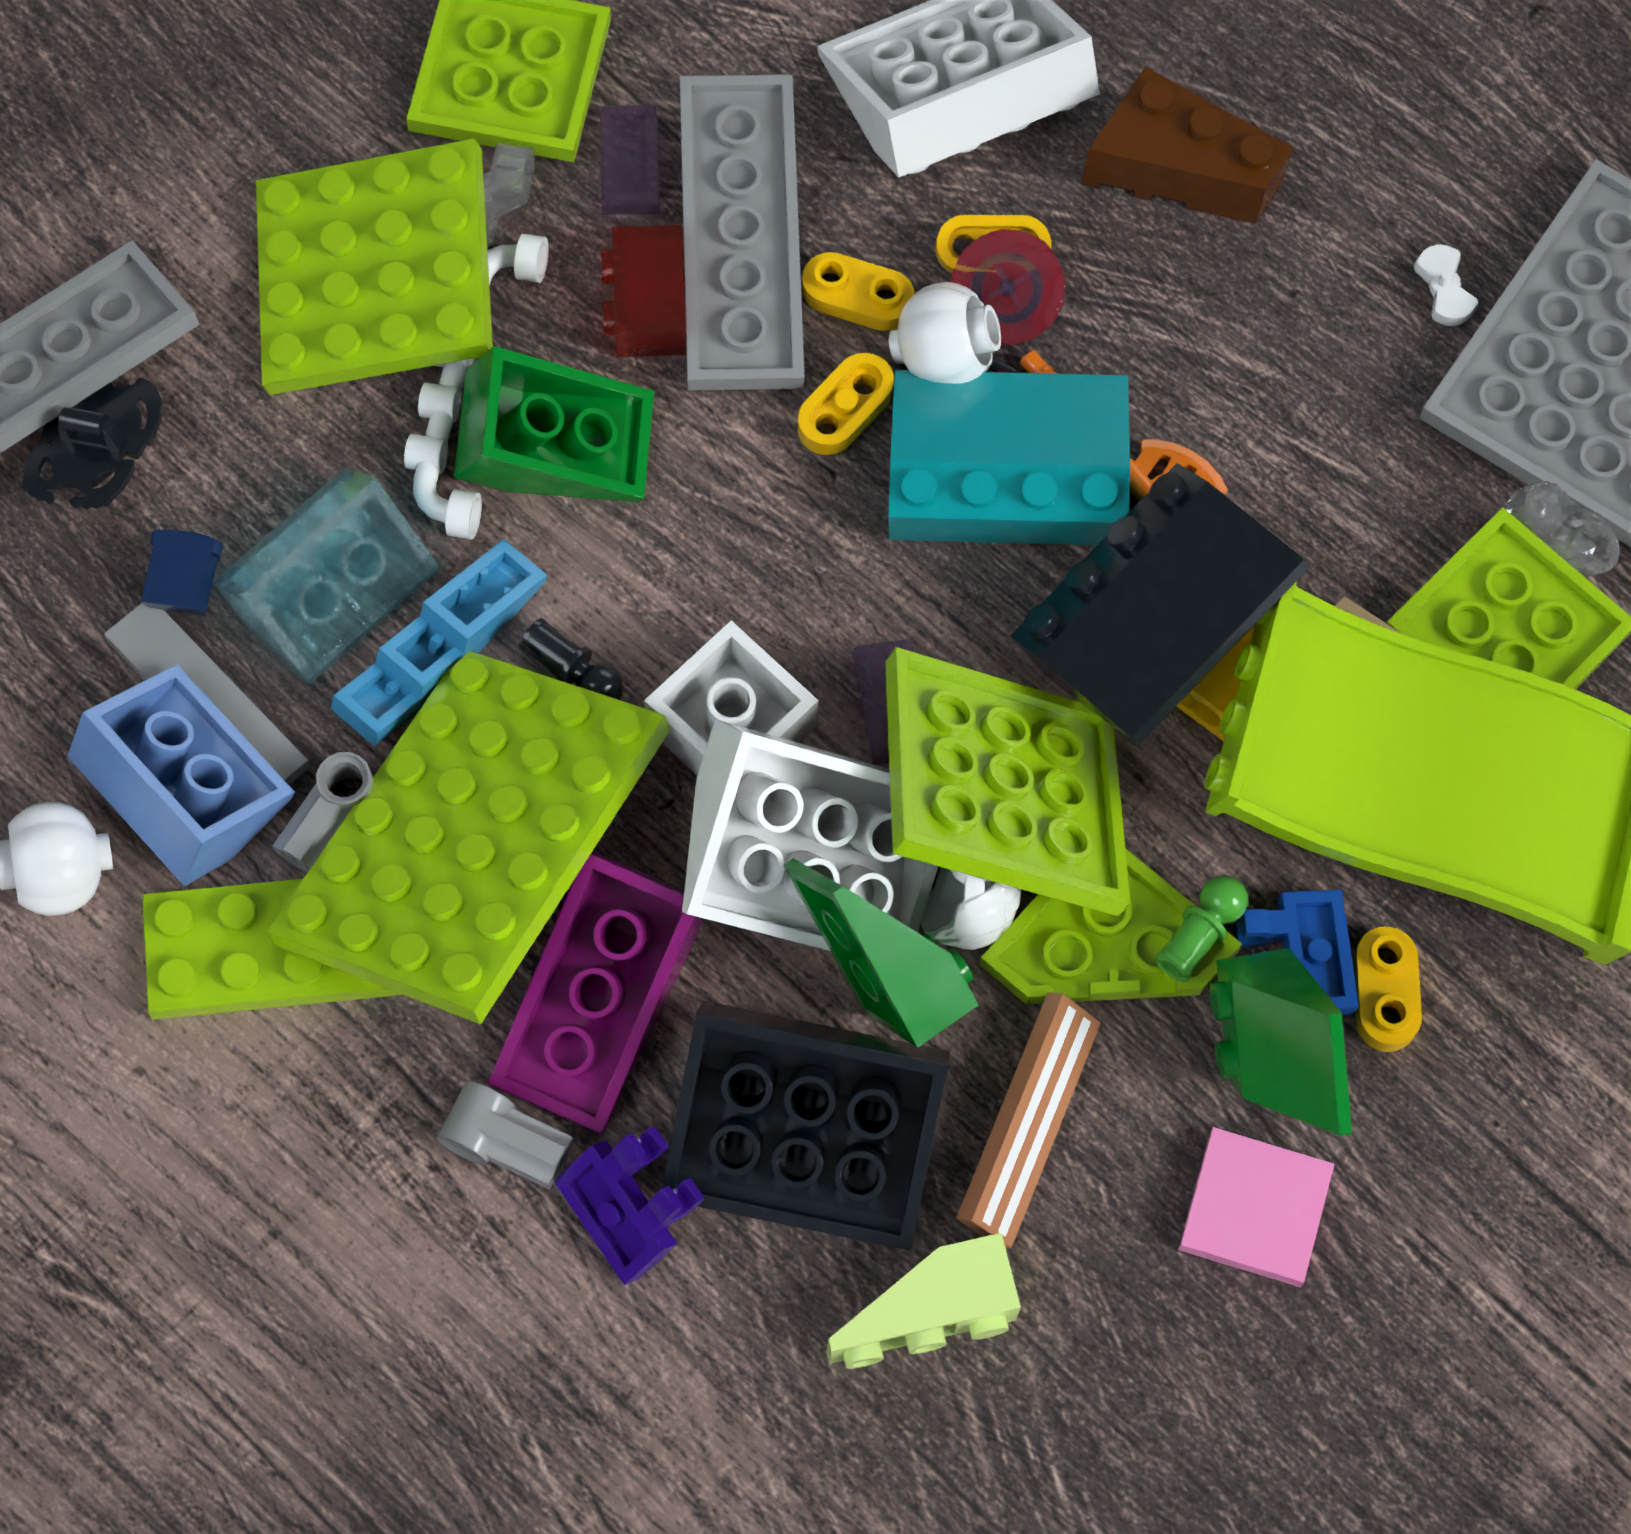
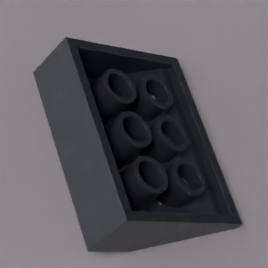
[1010,463,1310,745]
[662,1000,950,1251]

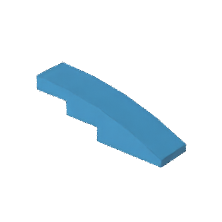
[331,539,548,747]

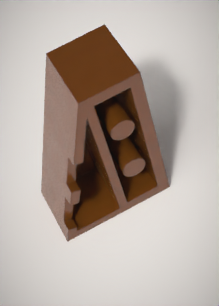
[1081,67,1294,224]

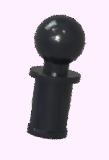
[518,618,624,700]

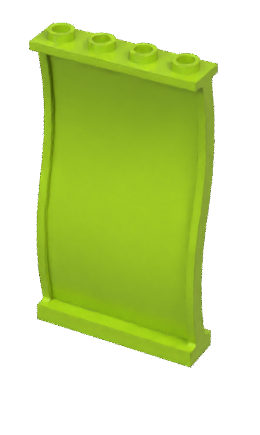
[1204,581,1631,965]

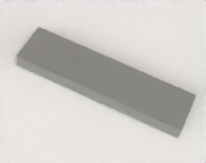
[104,603,310,785]

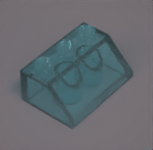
[212,467,441,684]

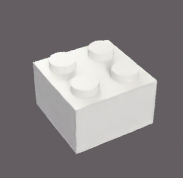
[644,620,819,776]

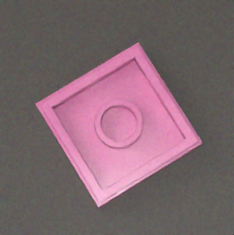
[1178,1127,1335,1287]

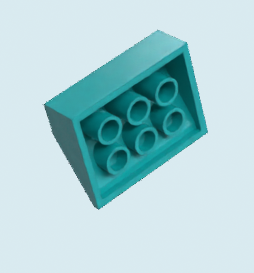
[888,370,1130,545]

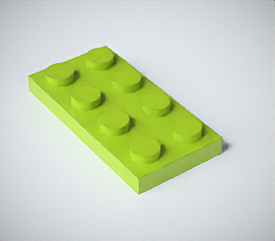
[142,879,402,1020]

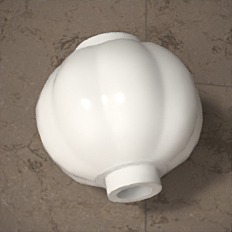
[889,282,1001,384]
[0,802,113,916]

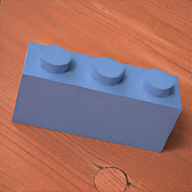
[67,664,295,886]

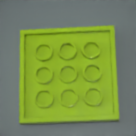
[256,138,493,395]
[885,647,1130,916]

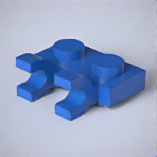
[1233,890,1359,1015]

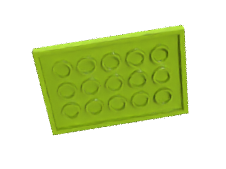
[267,651,671,1025]

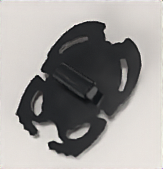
[21,378,163,509]

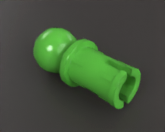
[1155,875,1248,982]

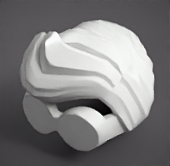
[921,867,1021,950]

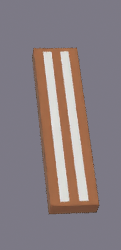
[956,993,1101,1248]

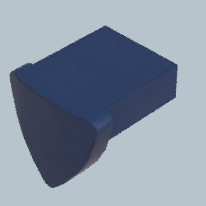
[140,529,224,616]

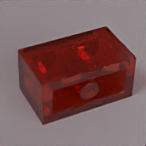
[601,225,686,357]

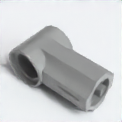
[272,752,373,874]
[436,1081,574,1190]

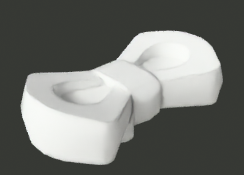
[1414,245,1478,327]

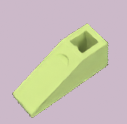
[826,1233,1021,1369]

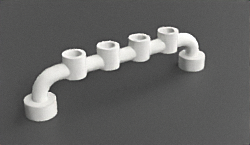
[404,234,549,540]

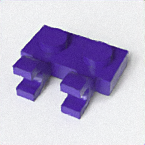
[554,1127,705,1285]

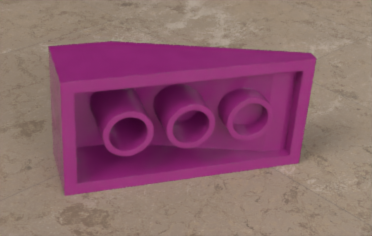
[488,853,704,1134]

